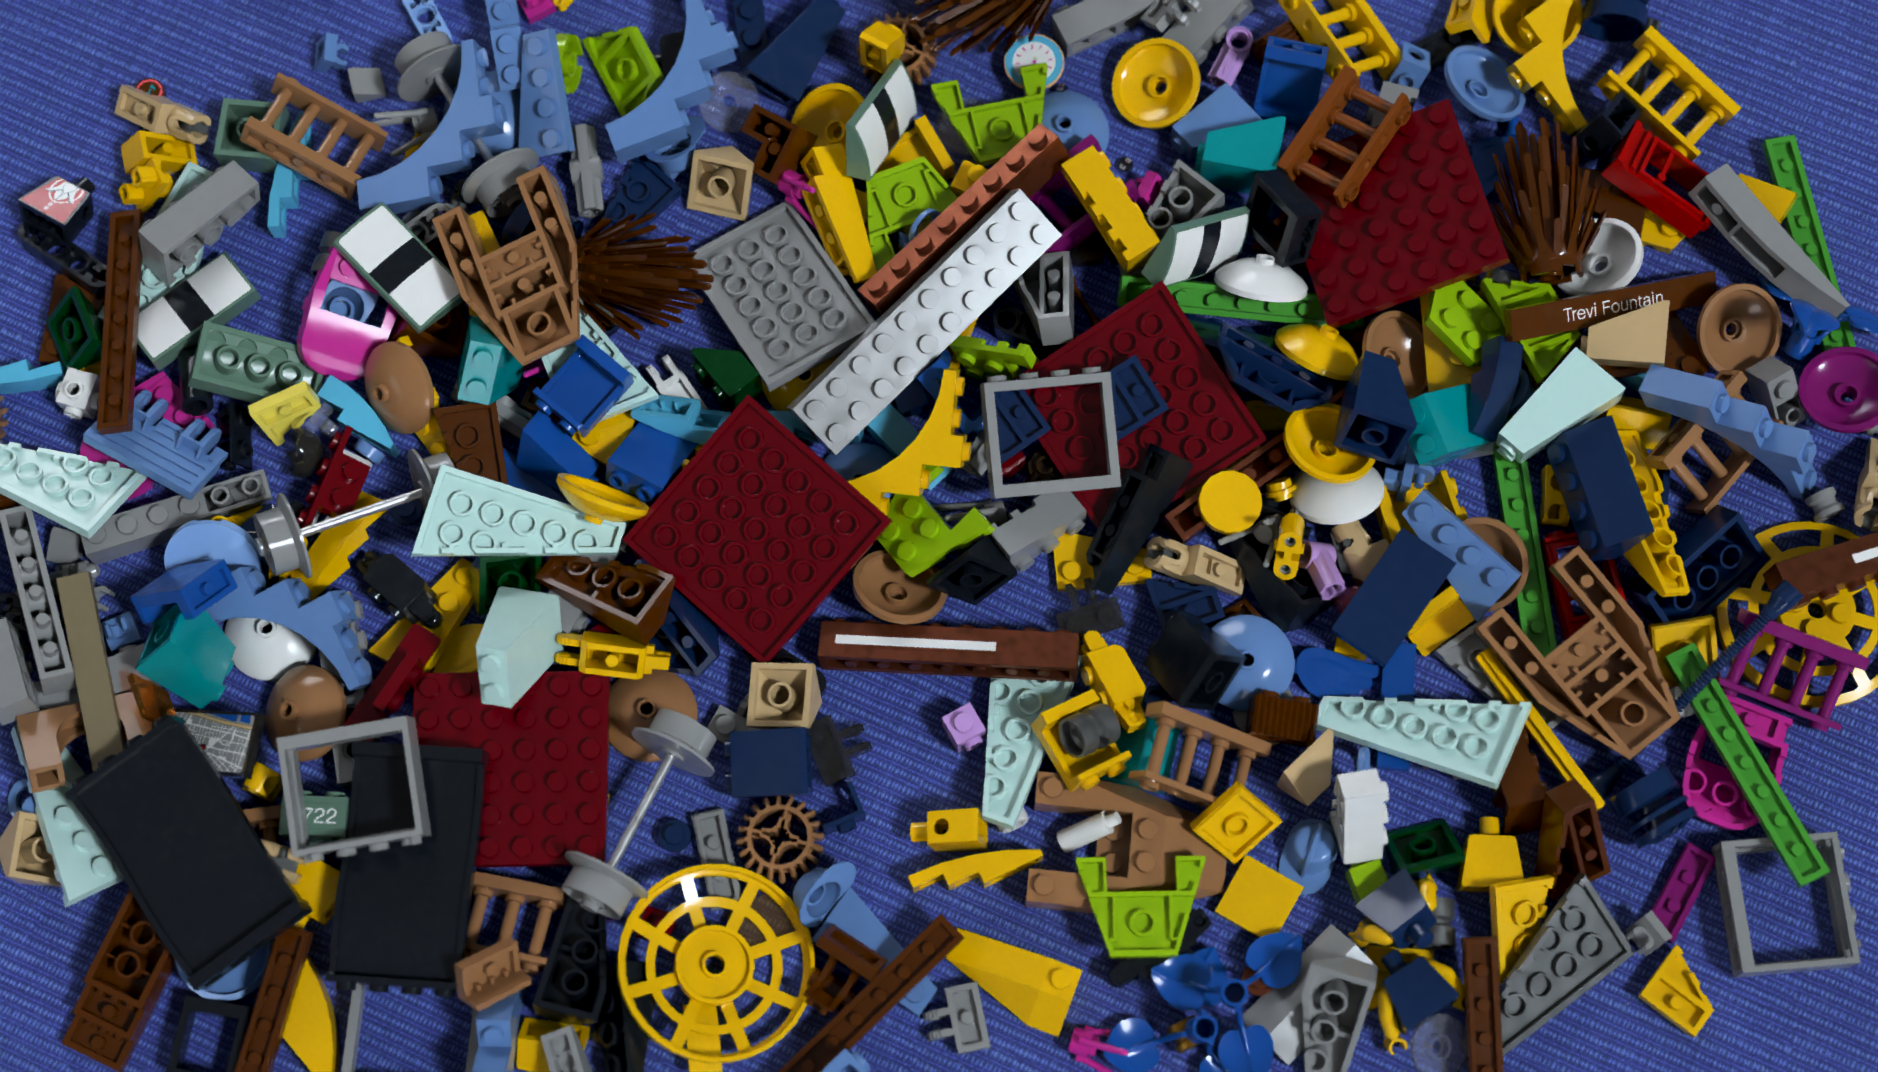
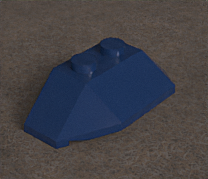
[1216,322,1334,412]
[633,558,720,677]

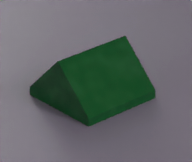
[46,286,103,372]
[468,556,542,615]
[1384,819,1465,879]

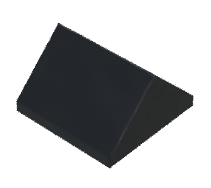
[927,534,1017,605]

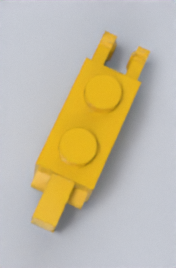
[1079,630,1147,734]
[554,631,671,680]

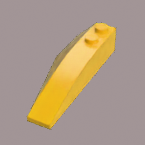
[1617,430,1690,597]

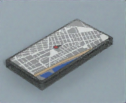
[161,708,266,779]

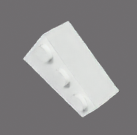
[1329,769,1389,865]

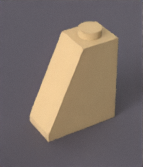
[1580,300,1670,368]

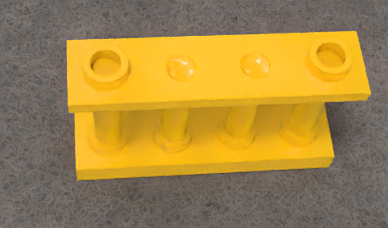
[1277,0,1401,81]
[1595,26,1741,161]

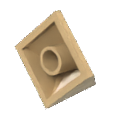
[687,146,754,221]
[746,662,822,730]
[1277,728,1334,807]
[0,811,61,887]

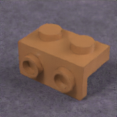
[454,937,532,1011]

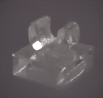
[302,402,339,439]

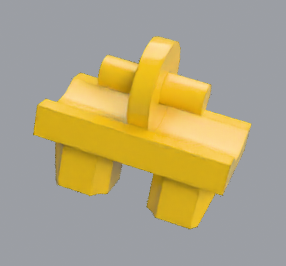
[118,157,174,213]

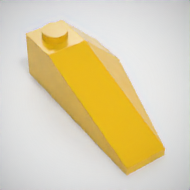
[946,928,1082,1037]

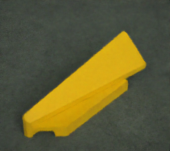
[800,143,877,284]

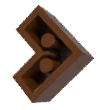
[741,103,818,185]

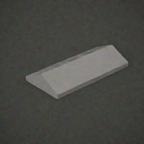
[1243,924,1380,1066]

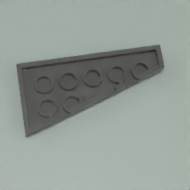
[1459,872,1635,1056]

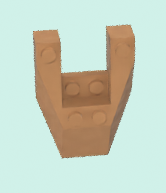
[432,164,580,366]
[1473,545,1681,760]
[1025,771,1227,914]

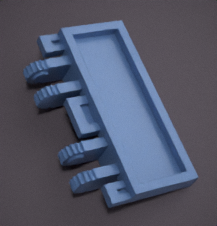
[83,389,228,500]

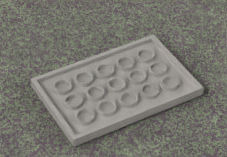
[690,201,875,392]

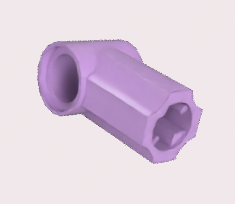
[1207,26,1253,88]
[1298,540,1347,601]

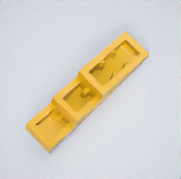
[290,491,387,601]
[908,849,1043,893]

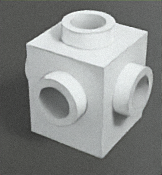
[55,367,100,420]

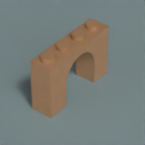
[16,688,157,793]

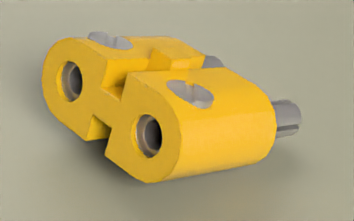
[1273,509,1305,580]

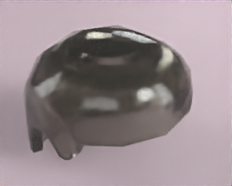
[288,427,324,478]

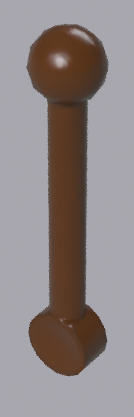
[1073,275,1102,327]

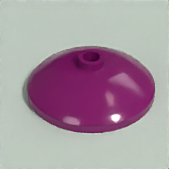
[1798,346,1878,433]

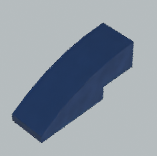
[1469,335,1523,442]

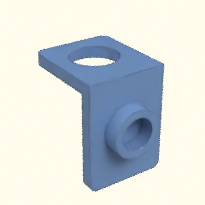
[1388,41,1430,89]

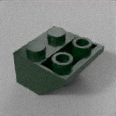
[691,348,764,412]

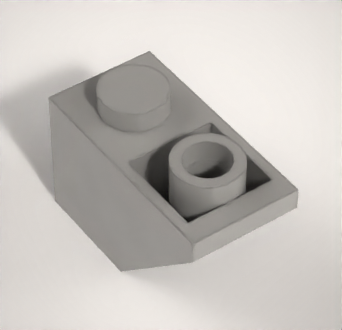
[1745,355,1806,426]

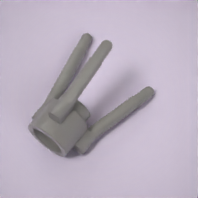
[372,107,439,157]
[931,500,1008,551]
[1218,513,1281,568]

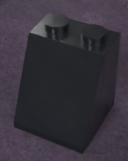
[1143,611,1247,711]

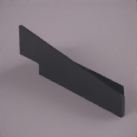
[1086,443,1193,595]

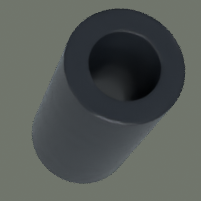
[178,347,214,416]

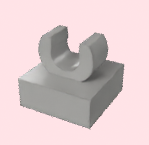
[1625,910,1673,956]

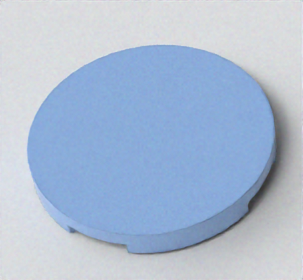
[164,519,262,573]

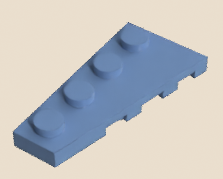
[519,29,575,158]
[1402,488,1522,622]
[812,887,938,1018]

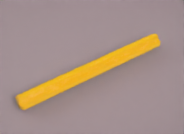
[1475,648,1605,811]

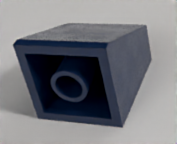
[1333,350,1417,465]
[724,727,813,798]

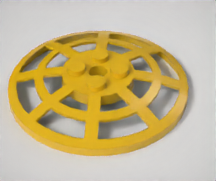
[1714,521,1878,709]
[617,864,815,1064]

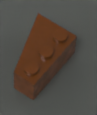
[1492,727,1549,836]
[1534,778,1611,900]

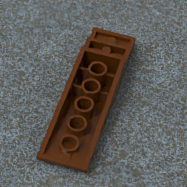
[61,890,175,1072]

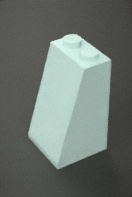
[1496,347,1626,464]
[476,586,564,708]

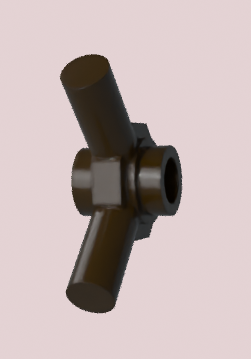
[1018,451,1073,502]

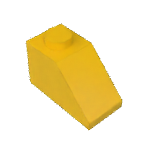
[859,21,905,74]
[121,130,198,175]

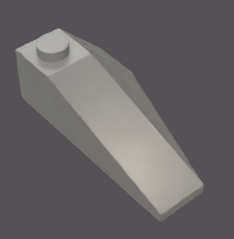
[1301,957,1377,1072]

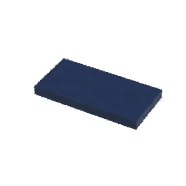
[1330,527,1456,667]

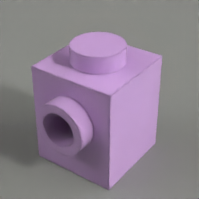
[942,702,986,753]

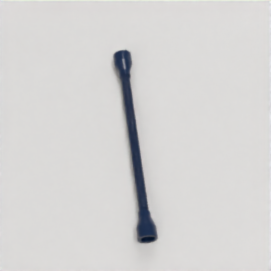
[1588,580,1804,800]

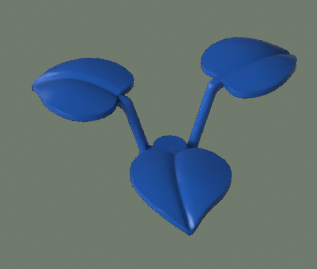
[1755,275,1878,361]
[1151,932,1302,1072]
[1102,946,1228,1072]

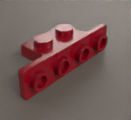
[296,425,371,528]
[342,623,441,742]

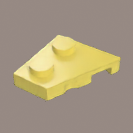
[248,381,321,447]

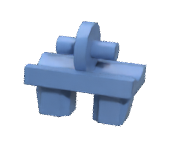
[1382,441,1435,502]

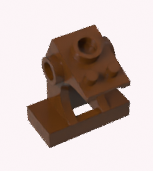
[803,924,888,1016]

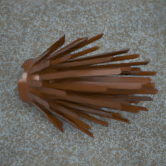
[909,0,1053,56]
[1489,117,1608,286]
[575,213,714,340]

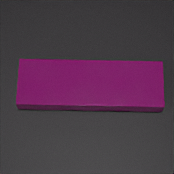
[1651,842,1715,944]

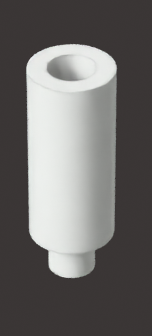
[1057,811,1122,853]

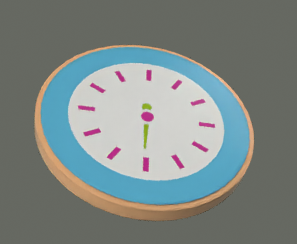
[1004,34,1064,89]

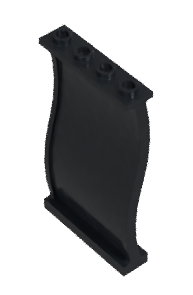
[64,715,313,990]
[325,741,490,997]

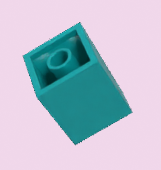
[1194,116,1286,194]
[457,315,524,405]
[1409,383,1494,467]
[135,603,236,709]

